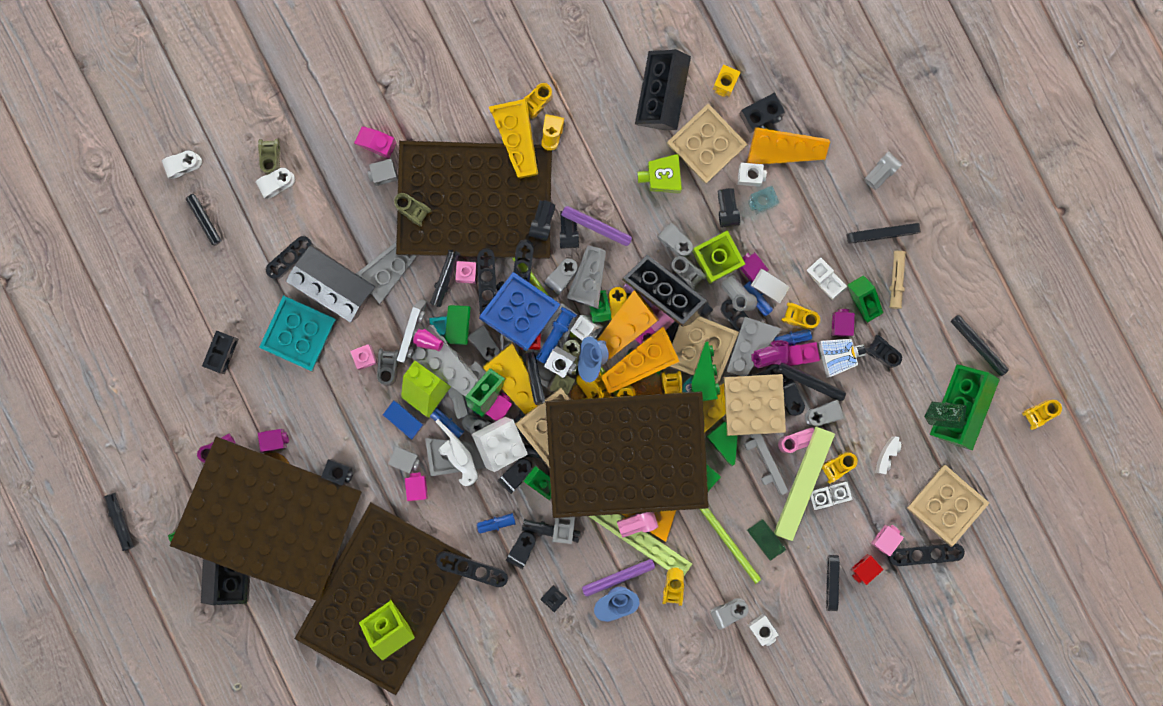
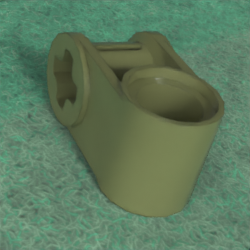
[258,138,280,175]
[394,193,432,227]
[558,337,582,376]

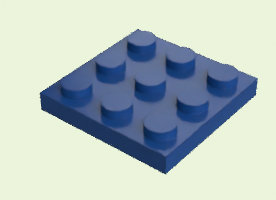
[479,272,560,351]

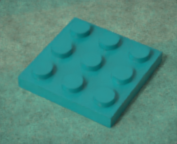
[259,295,337,372]

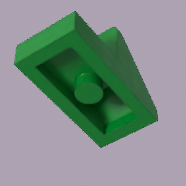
[589,290,612,323]
[524,466,551,501]

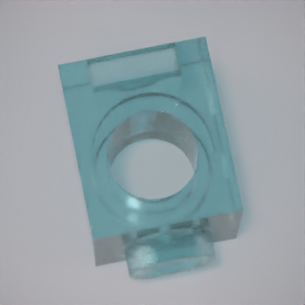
[748,186,779,215]

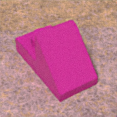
[786,342,820,366]

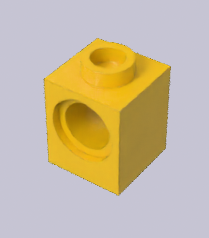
[713,64,740,97]

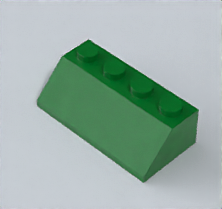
[930,364,1000,451]

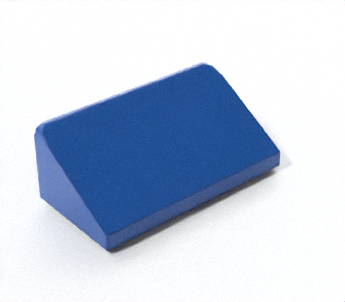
[383,400,424,440]

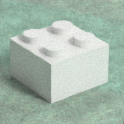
[472,417,528,472]

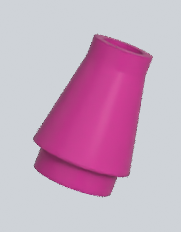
[413,329,444,351]

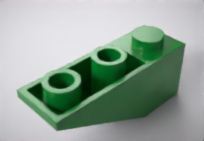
[690,341,720,401]

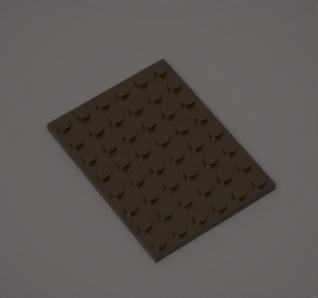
[396,140,552,259]
[545,391,709,518]
[169,436,362,602]
[294,502,472,695]

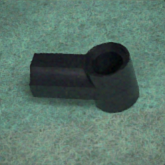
[717,188,740,228]
[528,200,556,241]
[560,211,579,249]

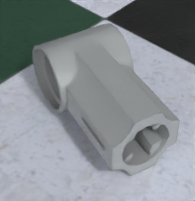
[864,151,902,190]
[721,275,757,311]
[448,387,473,419]

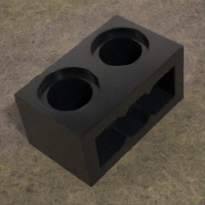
[739,92,785,133]
[202,330,239,374]

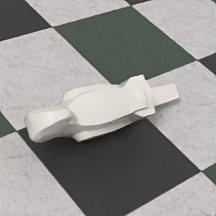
[436,420,478,486]

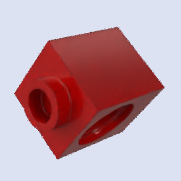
[850,554,884,585]

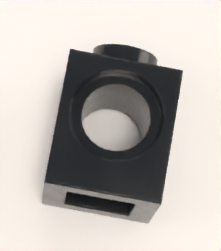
[321,459,353,486]

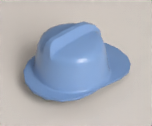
[578,336,609,382]
[594,586,640,622]

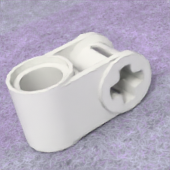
[162,150,202,179]
[256,168,295,199]

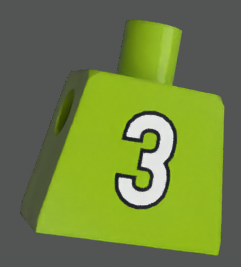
[637,154,682,194]

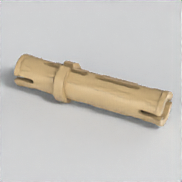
[889,251,906,309]

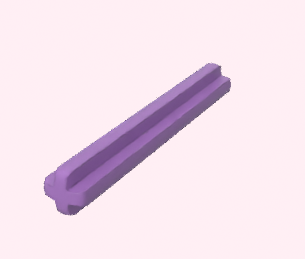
[562,206,632,246]
[582,559,655,597]

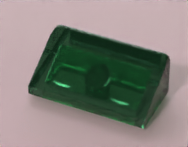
[924,402,966,429]
[747,518,786,561]

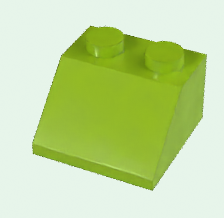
[692,230,745,285]
[401,360,451,418]
[359,600,415,660]

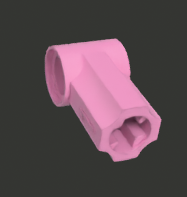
[778,427,814,453]
[617,512,658,538]

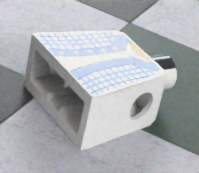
[818,339,866,378]

